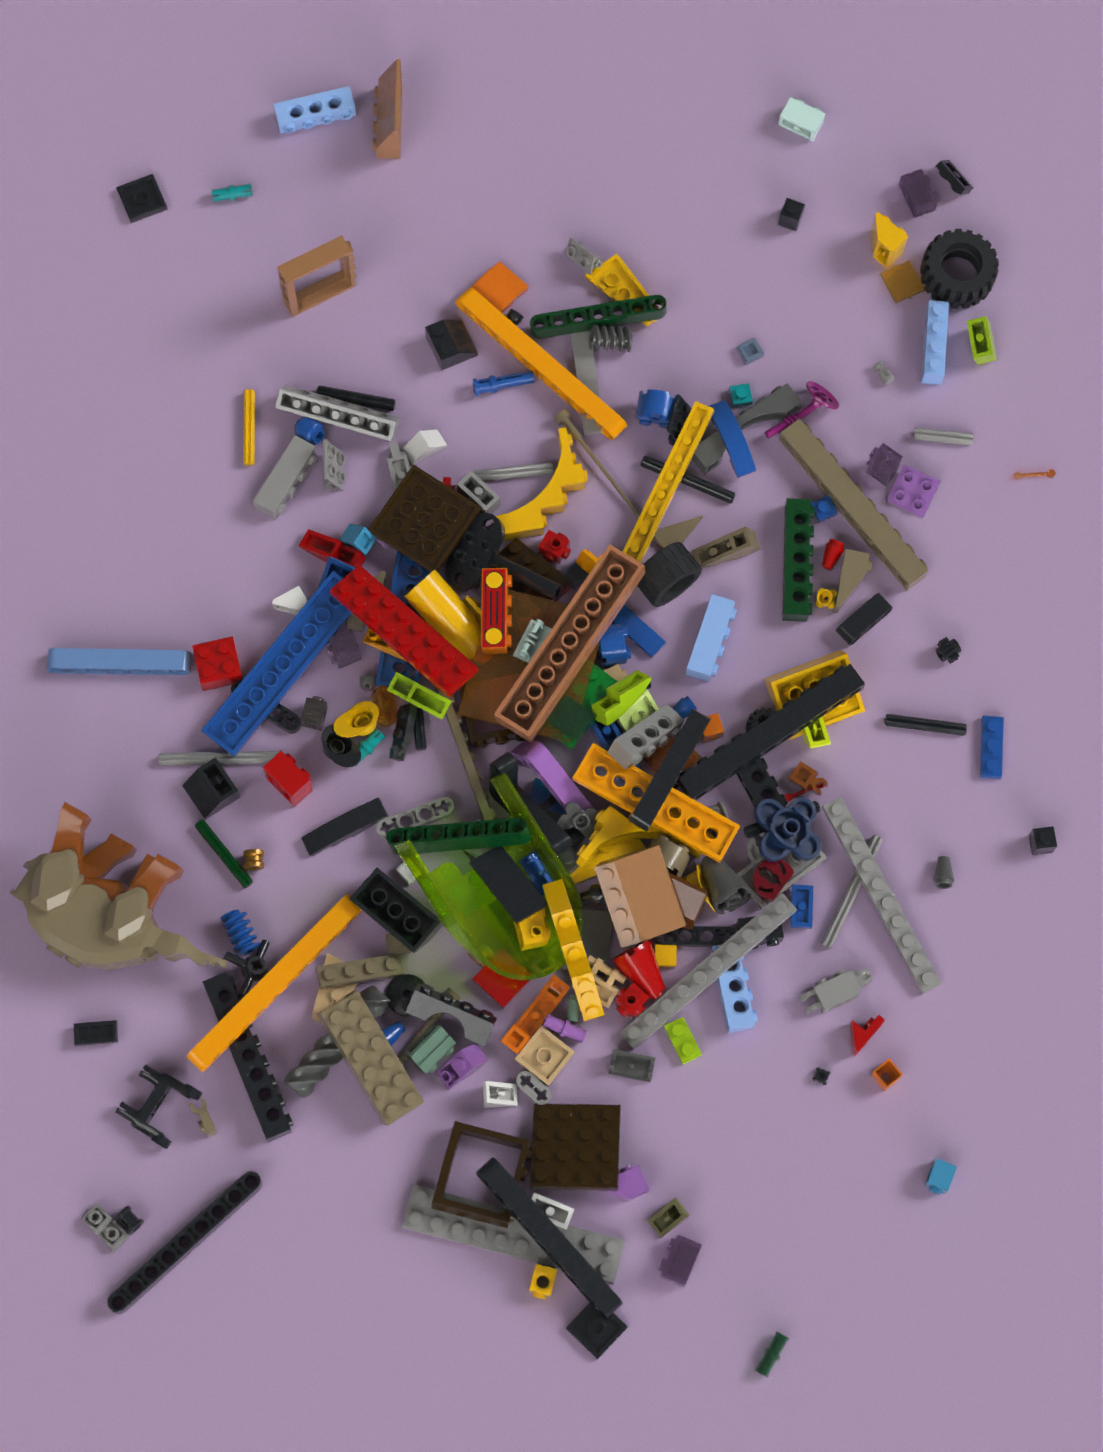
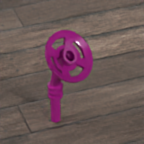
[765,381,839,439]

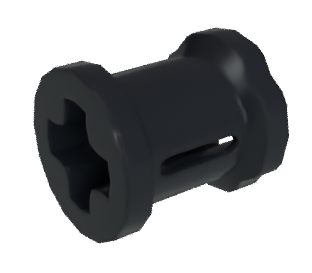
[115,1205,144,1235]

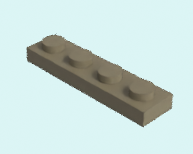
[316,953,404,989]

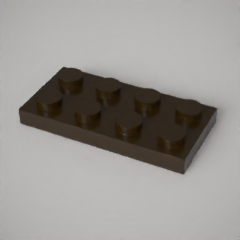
[499,538,573,613]

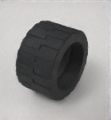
[637,542,702,607]

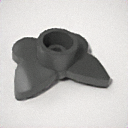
[556,802,598,838]

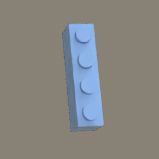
[921,300,949,385]
[686,594,737,682]

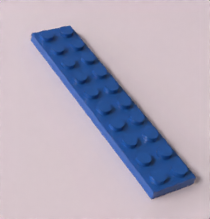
[201,571,353,757]

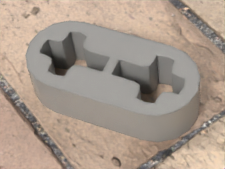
[516,1071,551,1105]

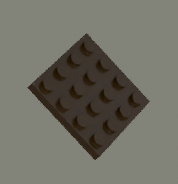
[368,464,481,573]
[530,1103,621,1191]

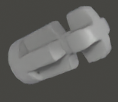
[873,361,895,385]

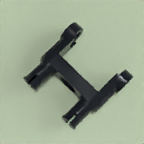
[115,1064,203,1149]

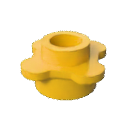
[815,588,837,609]

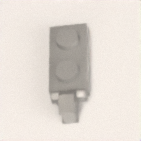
[387,442,410,491]

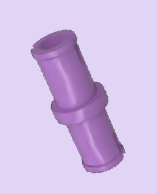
[542,1014,587,1043]

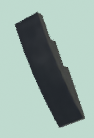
[301,798,388,856]

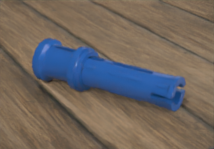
[472,370,534,396]

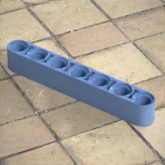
[47,648,191,675]

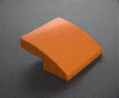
[472,262,529,313]

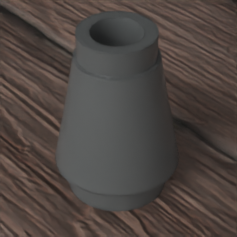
[933,856,954,889]

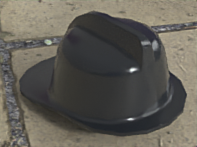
[321,725,361,768]

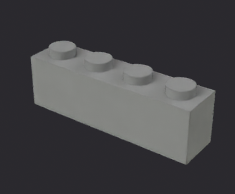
[253,435,318,520]

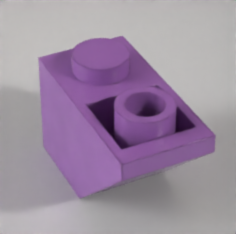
[436,1043,488,1090]
[604,1164,649,1201]

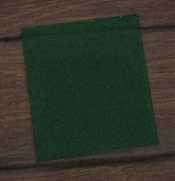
[546,695,597,743]

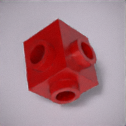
[538,529,571,564]
[615,983,649,1019]

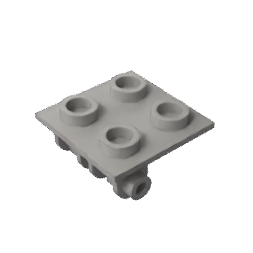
[323,439,345,491]

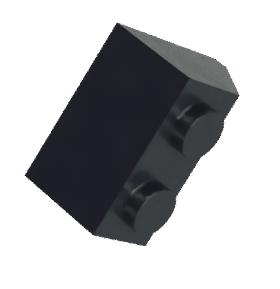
[425,319,478,370]

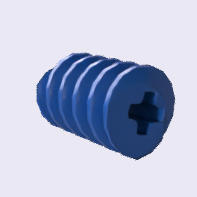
[220,909,260,957]

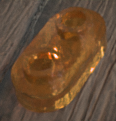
[372,686,398,727]

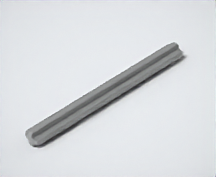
[159,751,283,765]
[821,835,883,949]

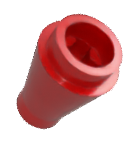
[821,539,845,571]

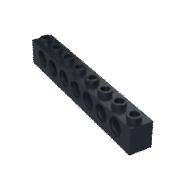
[203,972,294,1143]

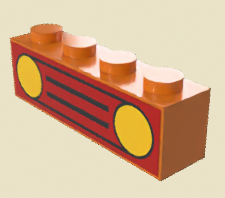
[481,568,512,654]

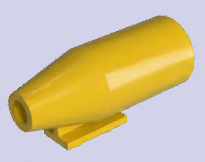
[404,569,495,667]

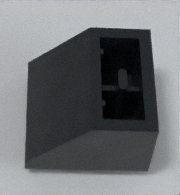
[182,757,240,820]

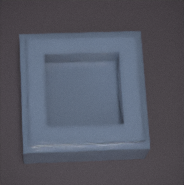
[736,338,764,365]

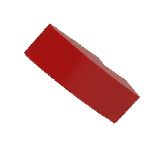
[298,529,366,568]

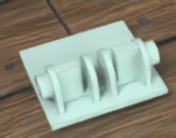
[513,619,551,663]

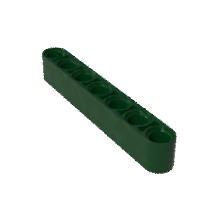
[530,295,667,339]
[386,817,532,855]

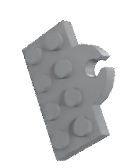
[737,832,827,909]

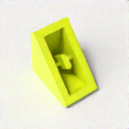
[802,717,831,748]

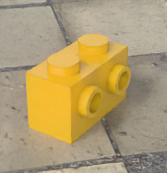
[514,908,551,951]

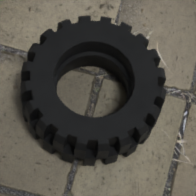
[920,229,999,309]

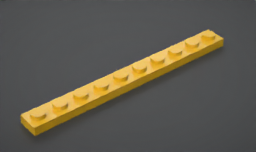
[622,401,714,563]

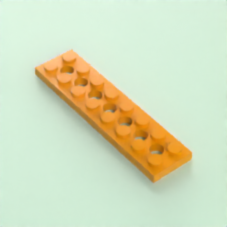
[572,743,740,863]

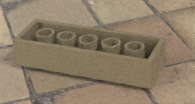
[316,991,424,1126]

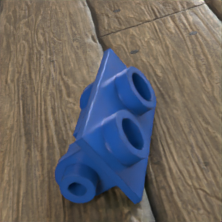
[519,850,555,896]

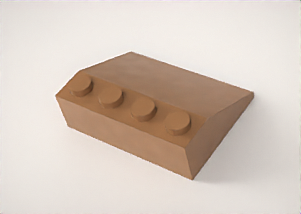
[373,59,403,159]
[594,845,686,948]

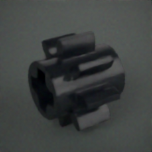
[935,637,961,664]

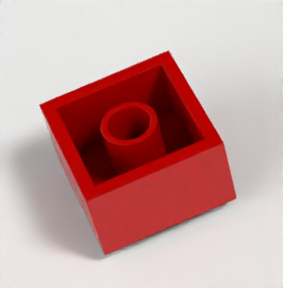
[192,636,243,691]
[263,751,313,808]

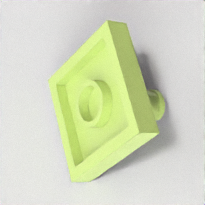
[617,689,659,733]

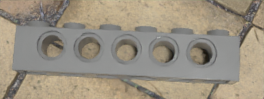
[275,384,401,441]

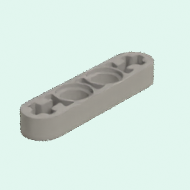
[376,797,454,839]

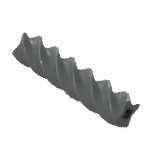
[284,985,390,1098]

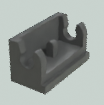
[608,1049,655,1082]

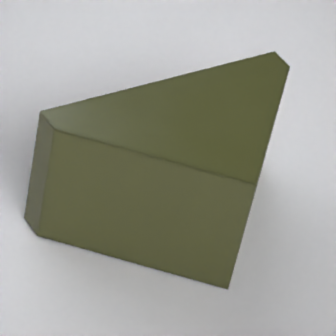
[648,1198,689,1239]

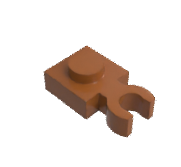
[788,761,828,796]

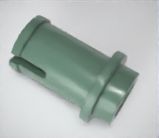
[565,995,580,1023]

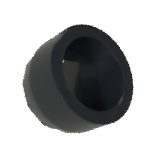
[506,309,524,326]

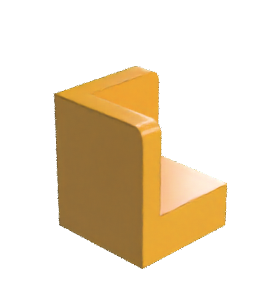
[575,549,602,574]

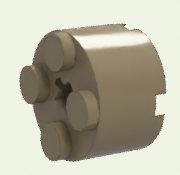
[649,835,690,878]

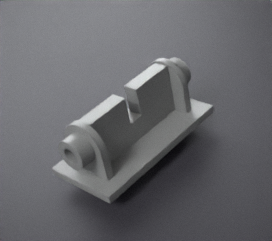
[565,238,602,275]

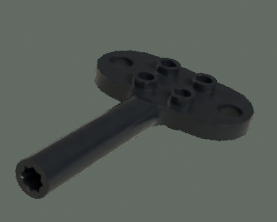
[445,513,563,600]

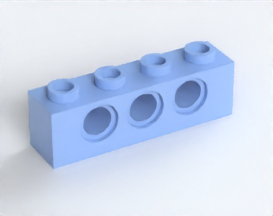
[273,86,356,134]
[711,945,757,1033]

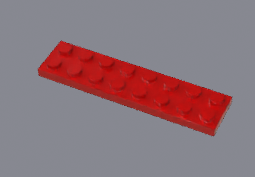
[330,565,478,698]

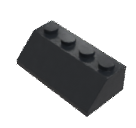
[349,867,442,953]

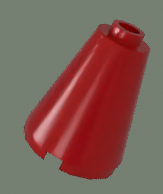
[613,940,665,1000]

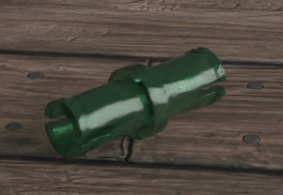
[755,1332,789,1377]

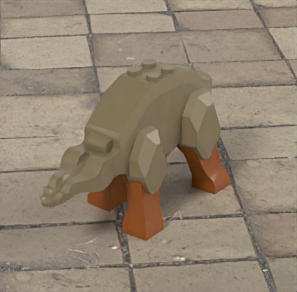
[10,802,227,970]

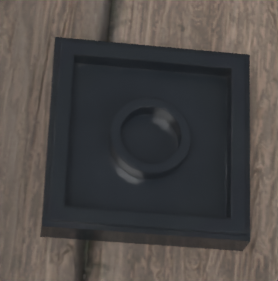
[116,174,168,223]
[566,1303,628,1360]

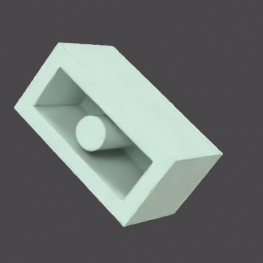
[778,97,825,141]

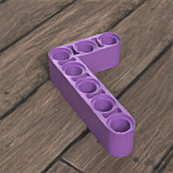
[510,740,597,826]

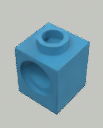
[339,524,377,555]
[925,1158,957,1195]

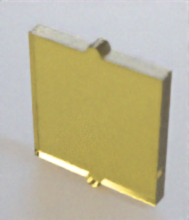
[880,261,925,303]

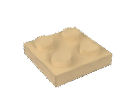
[515,1026,575,1087]

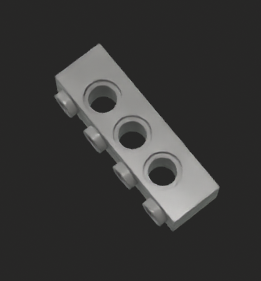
[608,704,685,770]

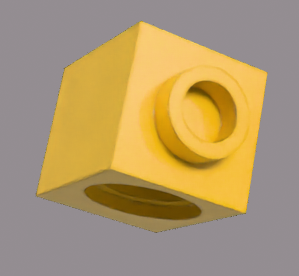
[529,1264,557,1300]

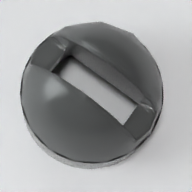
[360,676,376,691]

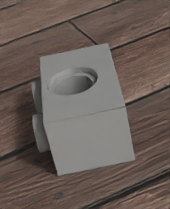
[457,471,500,514]

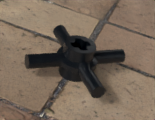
[223,939,270,998]

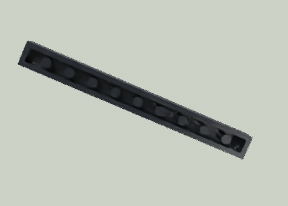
[678,664,865,800]

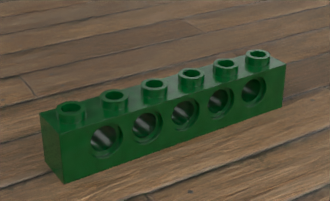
[782,498,814,622]

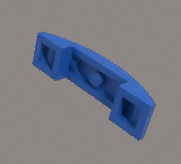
[709,400,756,478]

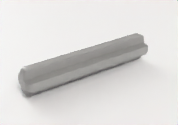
[913,428,973,445]

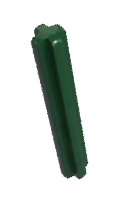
[195,819,253,889]

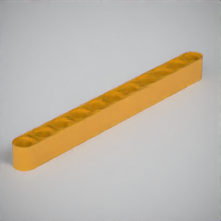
[455,287,627,441]
[186,893,362,1072]

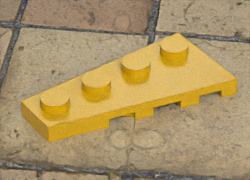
[585,254,659,327]
[558,839,646,887]

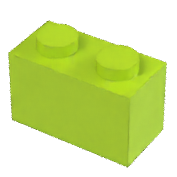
[967,316,997,365]

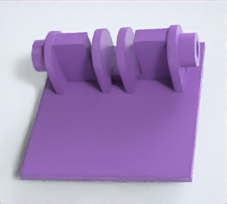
[886,464,941,518]

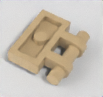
[571,955,627,1008]

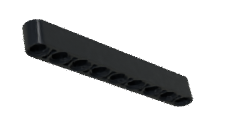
[476,1157,623,1319]
[107,1171,262,1314]

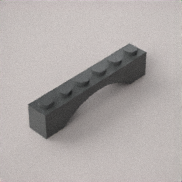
[692,383,802,475]

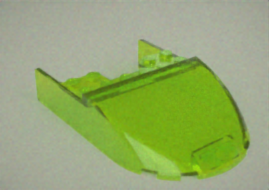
[395,773,584,980]

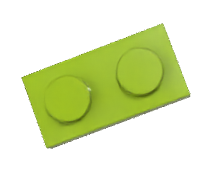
[664,1017,702,1065]

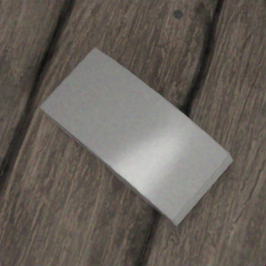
[81,1203,130,1252]

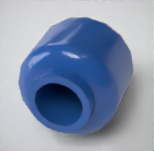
[295,417,325,445]

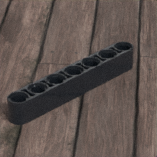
[629,709,711,832]

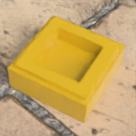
[655,945,677,967]

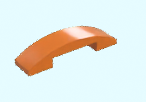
[501,974,571,1055]

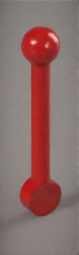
[784,784,824,802]

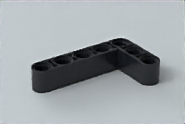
[489,752,572,857]

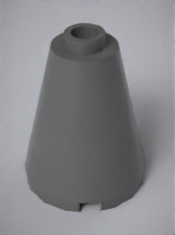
[700,856,753,915]

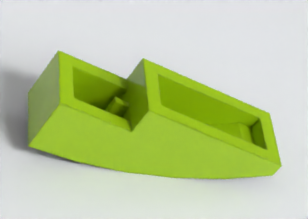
[591,670,651,726]
[387,672,452,719]

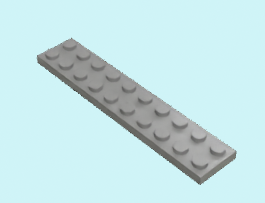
[402,1185,625,1284]

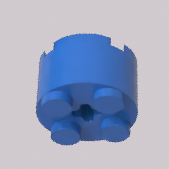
[635,389,677,429]
[595,623,631,668]

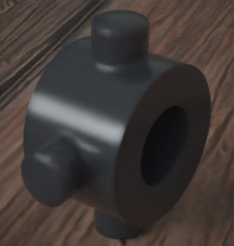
[812,1067,831,1085]

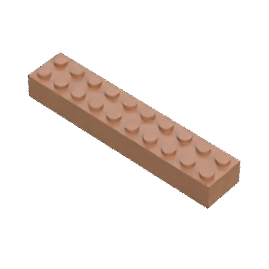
[494,544,645,743]

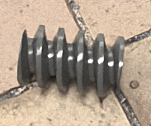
[589,325,632,352]

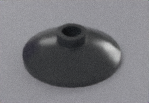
[386,974,425,1017]

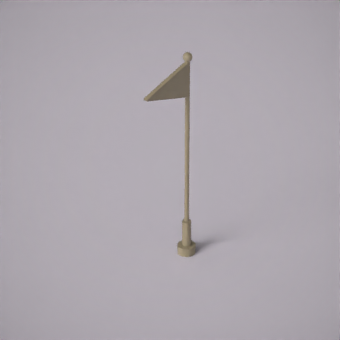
[554,409,703,548]

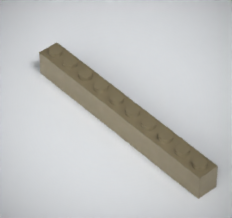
[779,419,928,591]

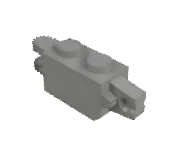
[798,968,873,1014]

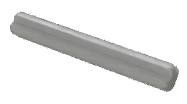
[474,462,553,481]

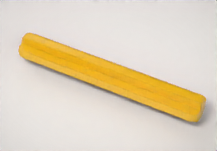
[243,389,255,466]

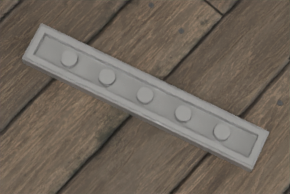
[571,321,602,435]

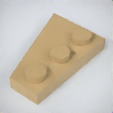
[312,952,359,1026]

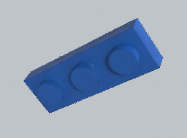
[980,716,1004,779]

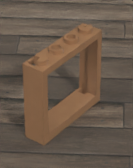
[277,235,357,317]

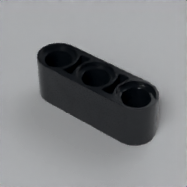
[836,593,893,646]

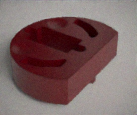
[752,860,794,902]

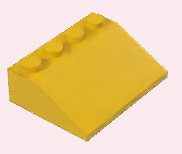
[764,650,865,740]

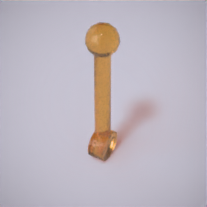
[1013,469,1055,480]

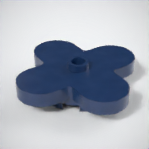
[754,797,821,862]

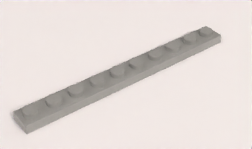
[821,797,942,994]
[620,893,797,1050]

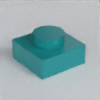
[729,383,753,408]

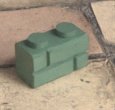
[404,1023,456,1074]

